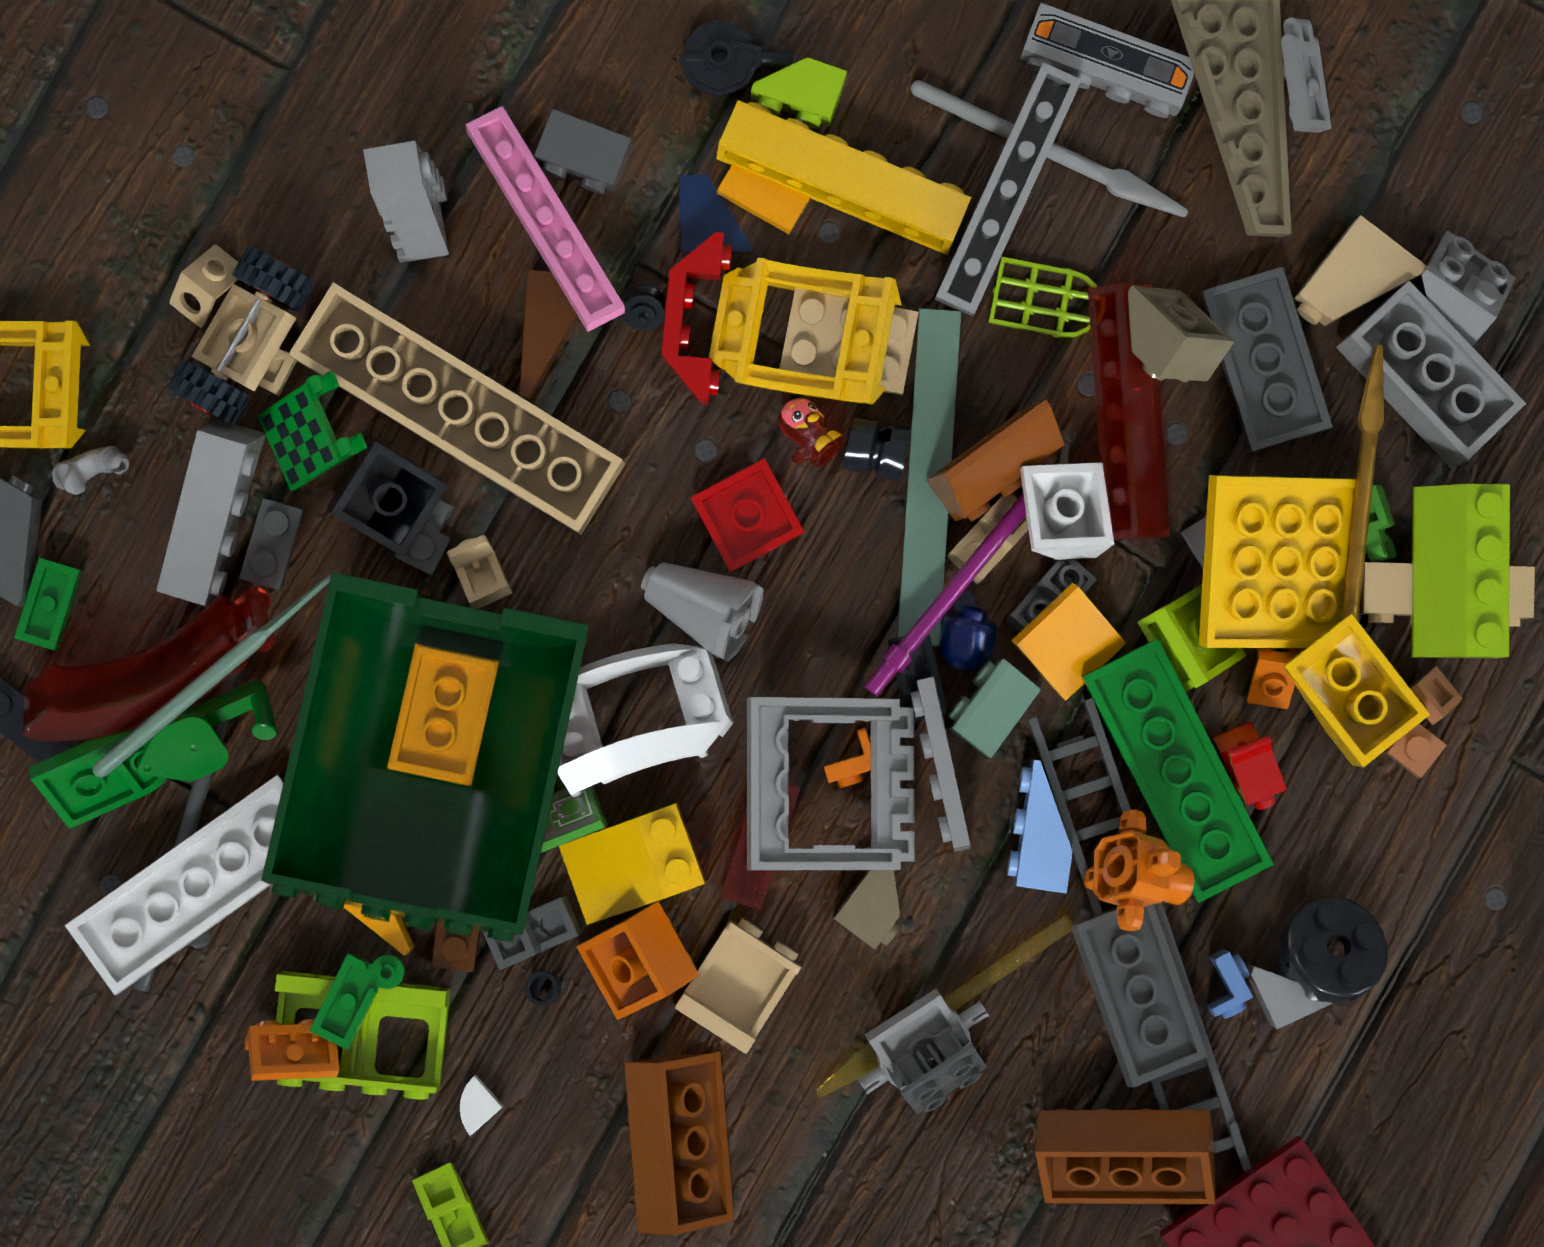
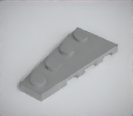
[911,677,971,852]

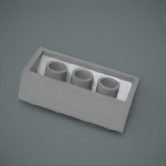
[1336,281,1526,469]

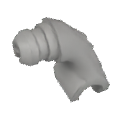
[52,446,129,495]

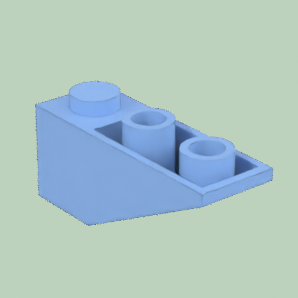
[1007,759,1073,894]

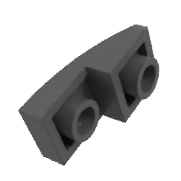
[1006,559,1097,632]

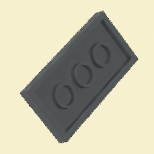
[1200,267,1333,453]
[1070,904,1208,1088]

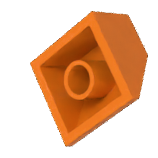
[576,902,700,1020]

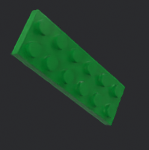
[1081,638,1274,903]

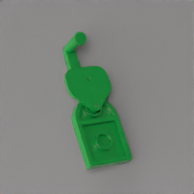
[28,681,278,829]

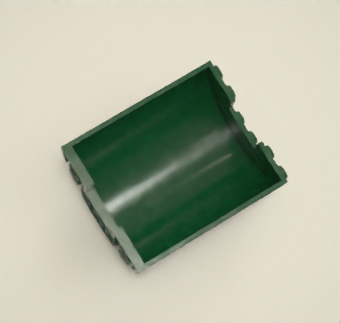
[261,572,589,942]

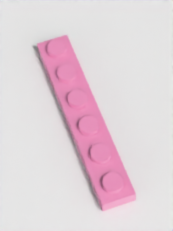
[466,106,625,332]

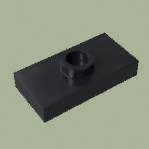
[888,634,948,721]

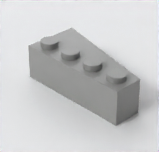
[363,141,449,263]
[156,419,266,606]

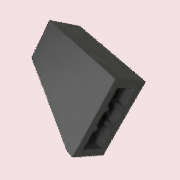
[0,475,42,607]

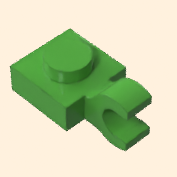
[1366,485,1397,562]

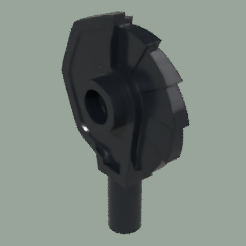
[679,19,793,97]

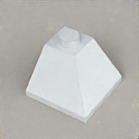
[1020,463,1114,560]

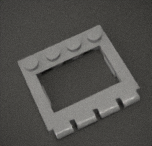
[747,697,915,870]

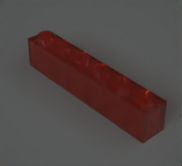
[1088,282,1170,541]

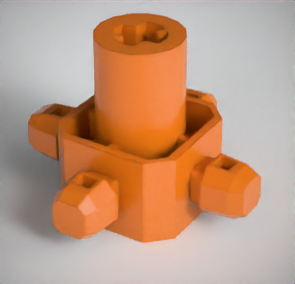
[1084,810,1194,931]

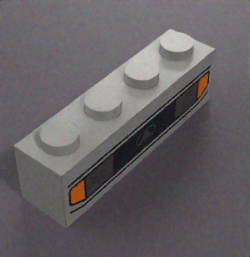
[1020,3,1194,118]

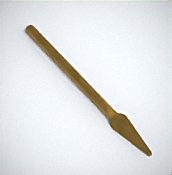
[1341,344,1384,621]

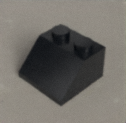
[327,435,448,557]

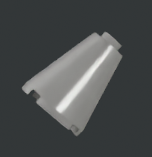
[641,562,764,661]

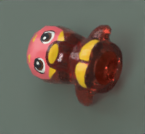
[778,398,844,467]

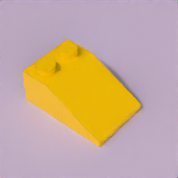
[1283,614,1430,767]
[559,802,706,925]

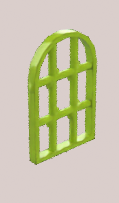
[988,257,1102,338]

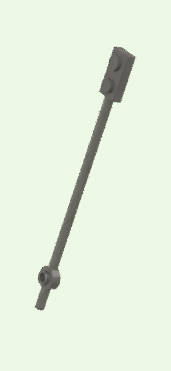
[132,498,305,992]

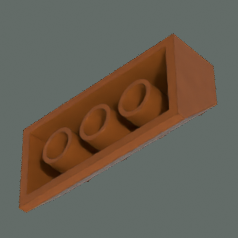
[624,1052,734,1236]
[1035,1109,1215,1204]

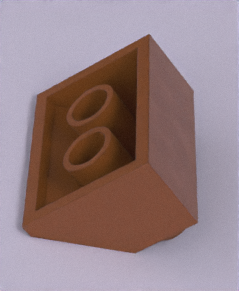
[926,399,1065,522]

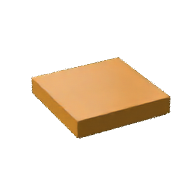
[1011,583,1126,701]

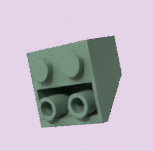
[947,659,1041,758]

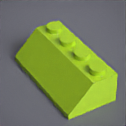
[1412,484,1510,659]

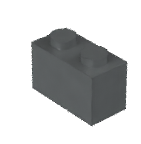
[534,109,633,195]

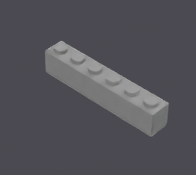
[935,62,1082,317]

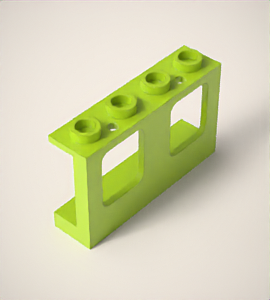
[275,971,451,1100]

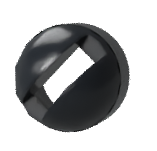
[525,972,562,1006]

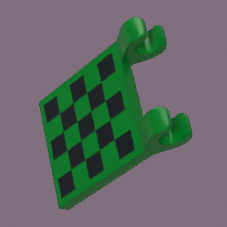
[257,371,367,491]

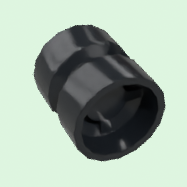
[842,416,912,482]

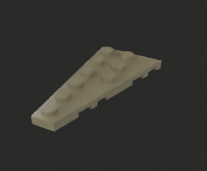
[1171,0,1292,237]

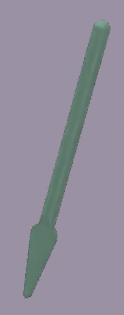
[92,575,331,778]

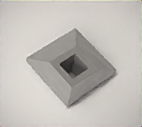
[1422,230,1516,346]

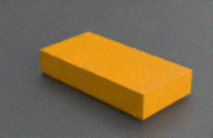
[717,164,810,235]

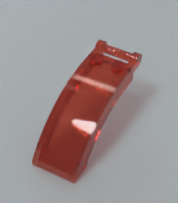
[23,585,275,741]

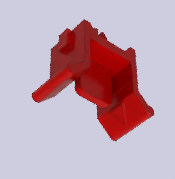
[1212,721,1287,810]

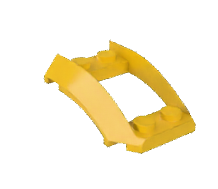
[709,258,902,404]
[0,321,90,448]

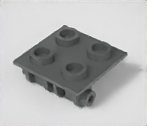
[890,1028,987,1114]

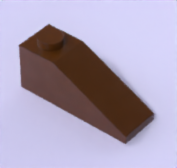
[519,270,579,401]

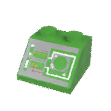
[541,780,609,853]

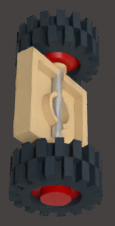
[167,245,315,426]

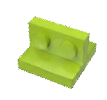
[1137,584,1247,692]

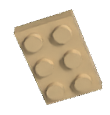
[780,288,919,396]

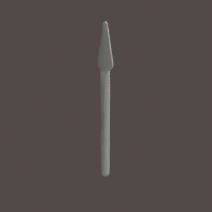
[911,80,1188,217]

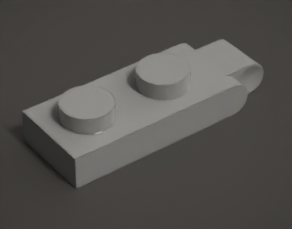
[1281,17,1332,133]

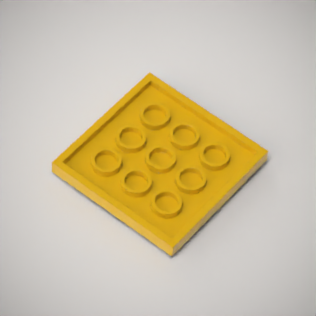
[1199,475,1359,648]

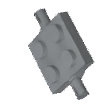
[858,989,989,1094]

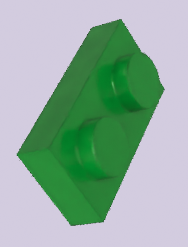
[14,558,83,651]

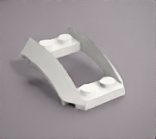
[558,643,733,798]

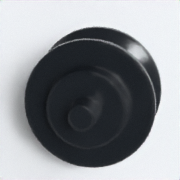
[622,284,666,331]

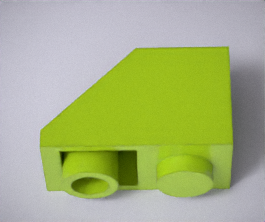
[751,57,847,129]

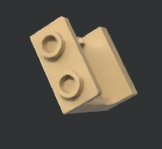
[675,918,802,1054]

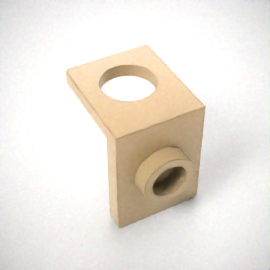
[169,245,239,328]

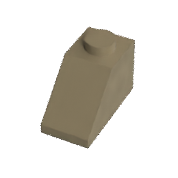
[833,870,901,949]

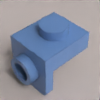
[1207,949,1253,1019]

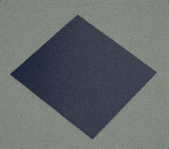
[679,174,754,254]

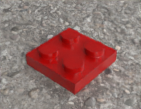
[690,458,804,573]

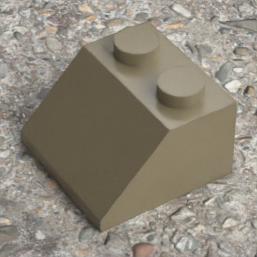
[1128,285,1235,382]

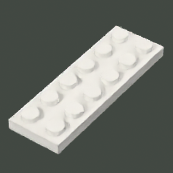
[65,775,283,995]

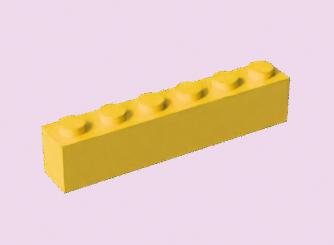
[716,100,971,255]

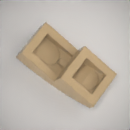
[947,493,1028,585]

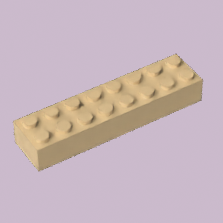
[288,282,625,535]

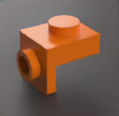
[823,728,871,788]

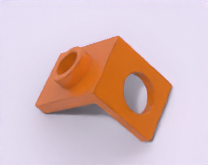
[1246,648,1300,709]

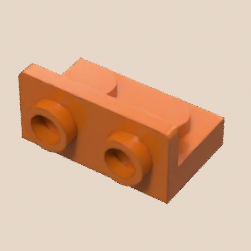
[244,1019,339,1081]

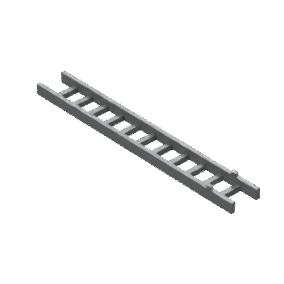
[1027,698,1252,1174]

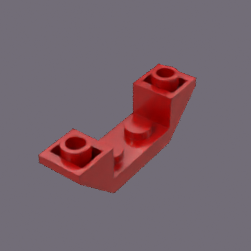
[661,232,732,405]

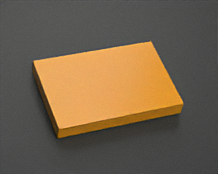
[387,644,499,787]

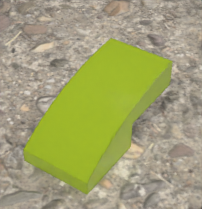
[412,1162,489,1247]

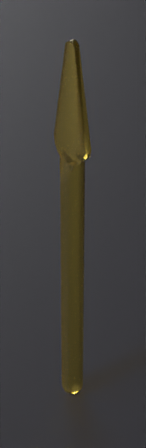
[816,917,1073,1097]

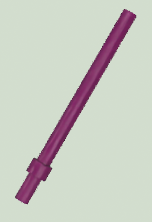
[864,493,1026,697]

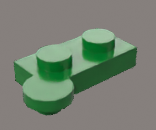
[309,953,405,1050]

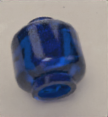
[938,605,998,671]

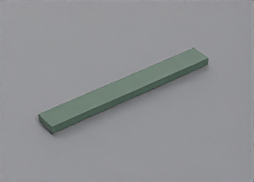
[897,308,961,646]

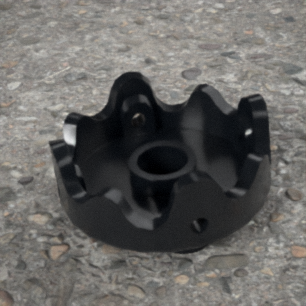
[1277,896,1388,1007]

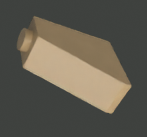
[1293,215,1426,326]

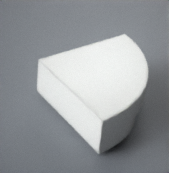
[460,1074,503,1136]

